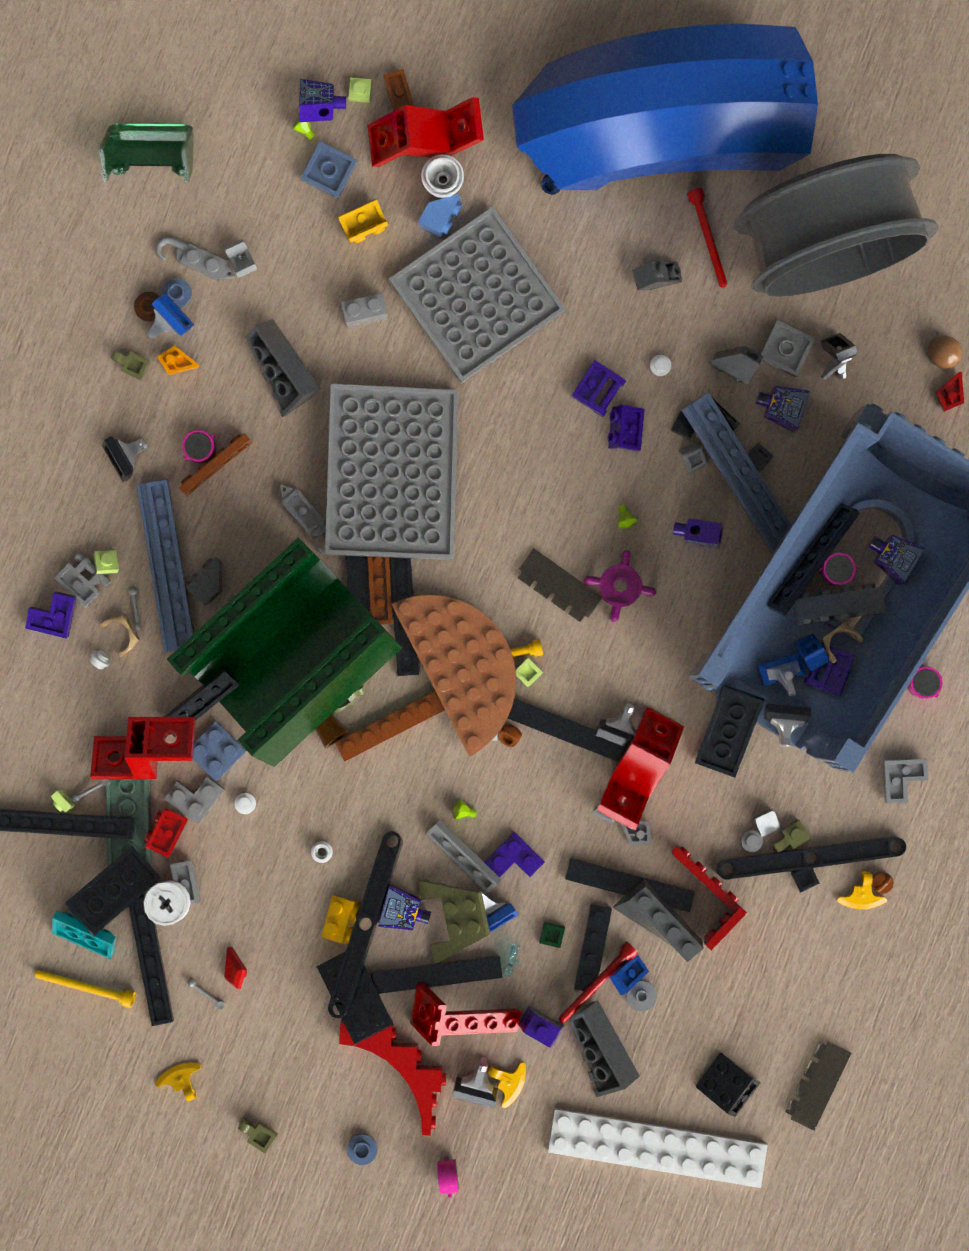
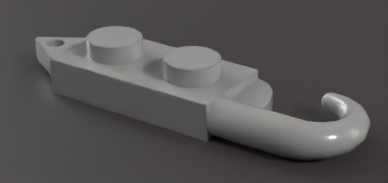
[156,236,235,282]
[280,485,326,555]

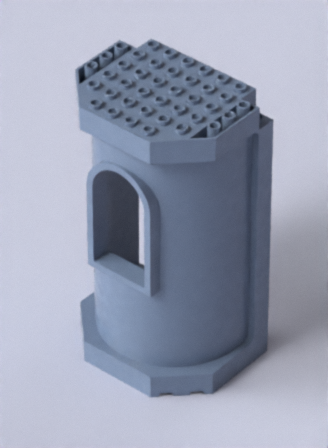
[689,404,969,773]

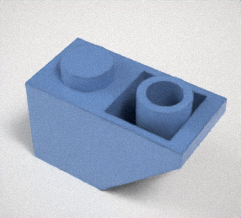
[418,194,462,238]

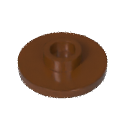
[134,292,160,322]

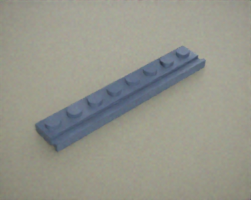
[682,392,791,554]
[136,479,194,652]

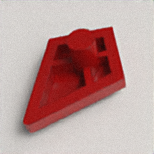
[935,372,964,412]
[224,947,247,989]

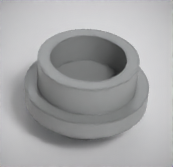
[741,830,763,852]

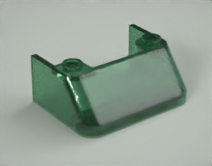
[99,124,194,183]

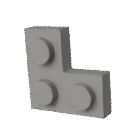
[883,759,928,803]
[164,777,225,824]
[164,860,201,907]

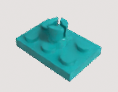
[52,911,116,959]

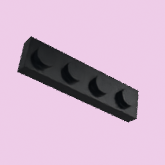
[164,667,239,737]
[574,904,612,991]

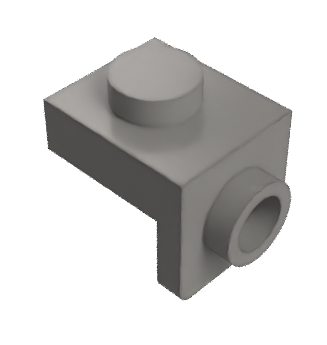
[224,239,257,278]

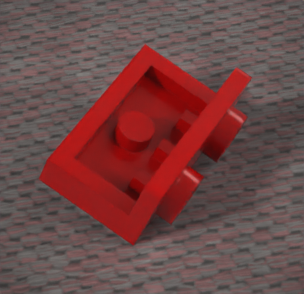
[143,808,188,858]

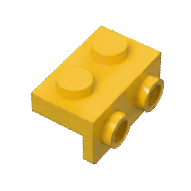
[337,199,388,244]
[321,895,362,944]

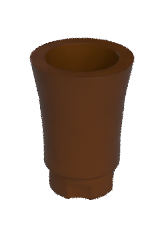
[315,714,349,749]

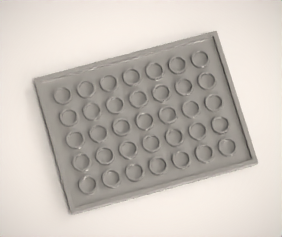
[325,384,458,560]

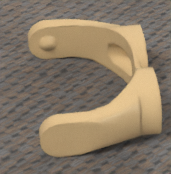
[100,614,140,657]
[820,622,864,663]

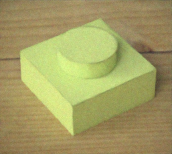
[349,77,372,103]
[94,550,119,574]
[515,658,543,687]
[51,790,76,812]

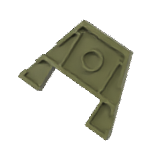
[418,879,490,964]

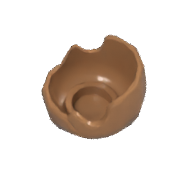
[927,336,962,369]

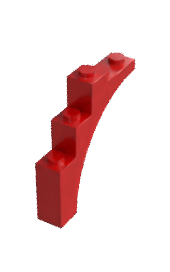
[339,1019,446,1136]

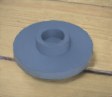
[162,278,192,308]
[347,1134,378,1165]

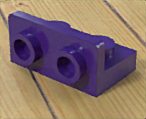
[608,405,645,452]

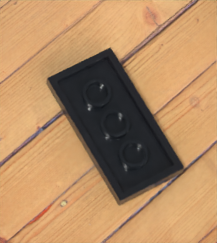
[695,684,765,778]
[65,846,161,937]
[316,951,394,1045]

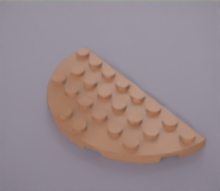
[391,595,516,757]

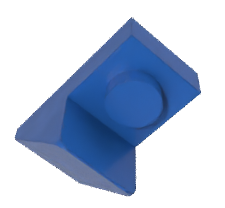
[794,633,829,671]
[609,955,649,996]

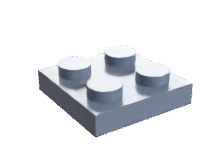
[300,141,358,199]
[192,721,247,782]

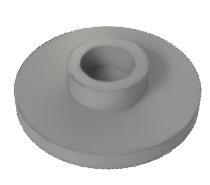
[627,981,657,1011]

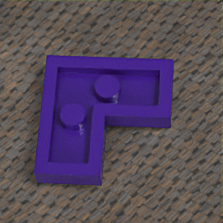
[25,591,77,639]
[484,832,545,877]

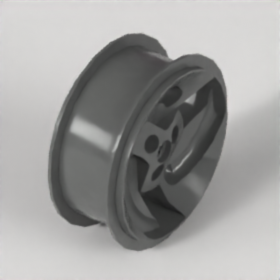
[734,154,938,297]

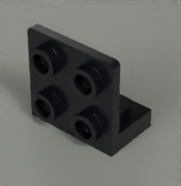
[696,1053,761,1117]

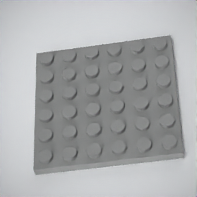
[389,207,566,383]

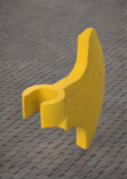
[837,871,887,909]
[155,1062,201,1102]
[488,1062,526,1108]

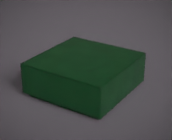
[539,922,565,948]

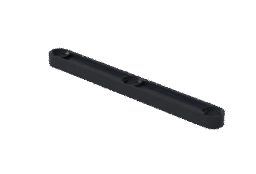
[328,831,403,1019]
[716,836,906,880]

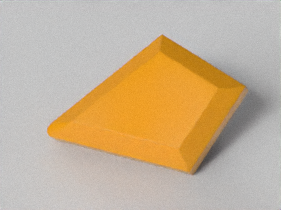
[157,345,199,375]

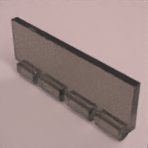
[518,548,602,622]
[785,1041,852,1131]

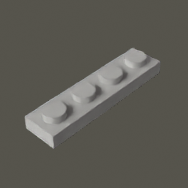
[426,820,502,893]

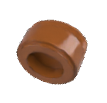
[498,725,522,747]
[871,872,894,894]

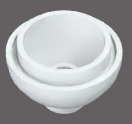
[421,155,464,198]

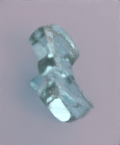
[503,944,521,977]

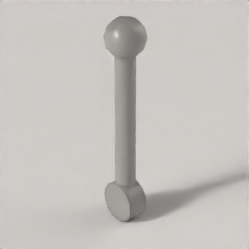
[129,587,141,631]
[71,779,111,802]
[187,979,225,1010]

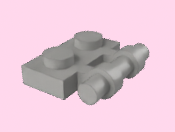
[54,552,111,608]

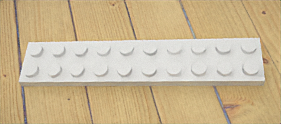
[548,1108,768,1188]

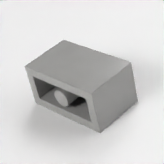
[341,293,389,328]

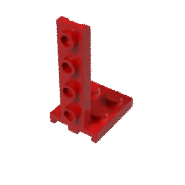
[672,846,747,951]
[410,983,521,1046]

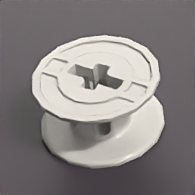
[144,880,191,926]

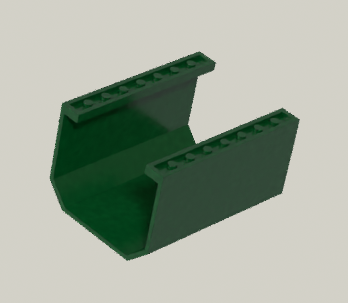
[167,537,402,767]

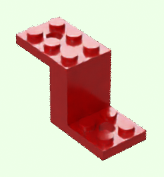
[367,97,484,167]
[596,707,685,830]
[90,717,195,779]

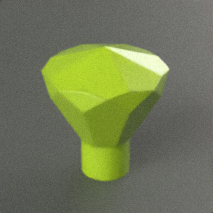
[292,118,316,140]
[617,505,637,529]
[453,799,477,820]

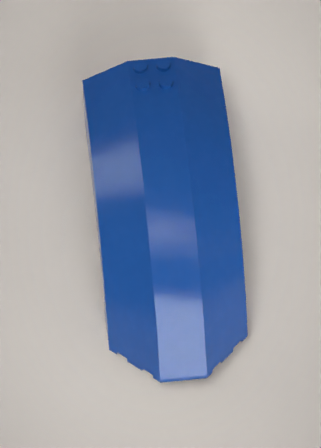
[512,24,818,191]

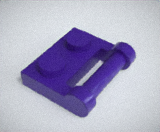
[571,360,626,417]
[803,643,856,696]

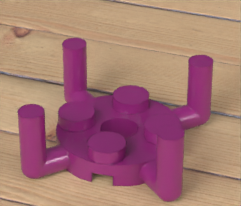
[584,550,656,623]

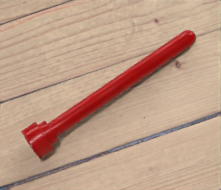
[686,188,727,288]
[559,941,639,1023]

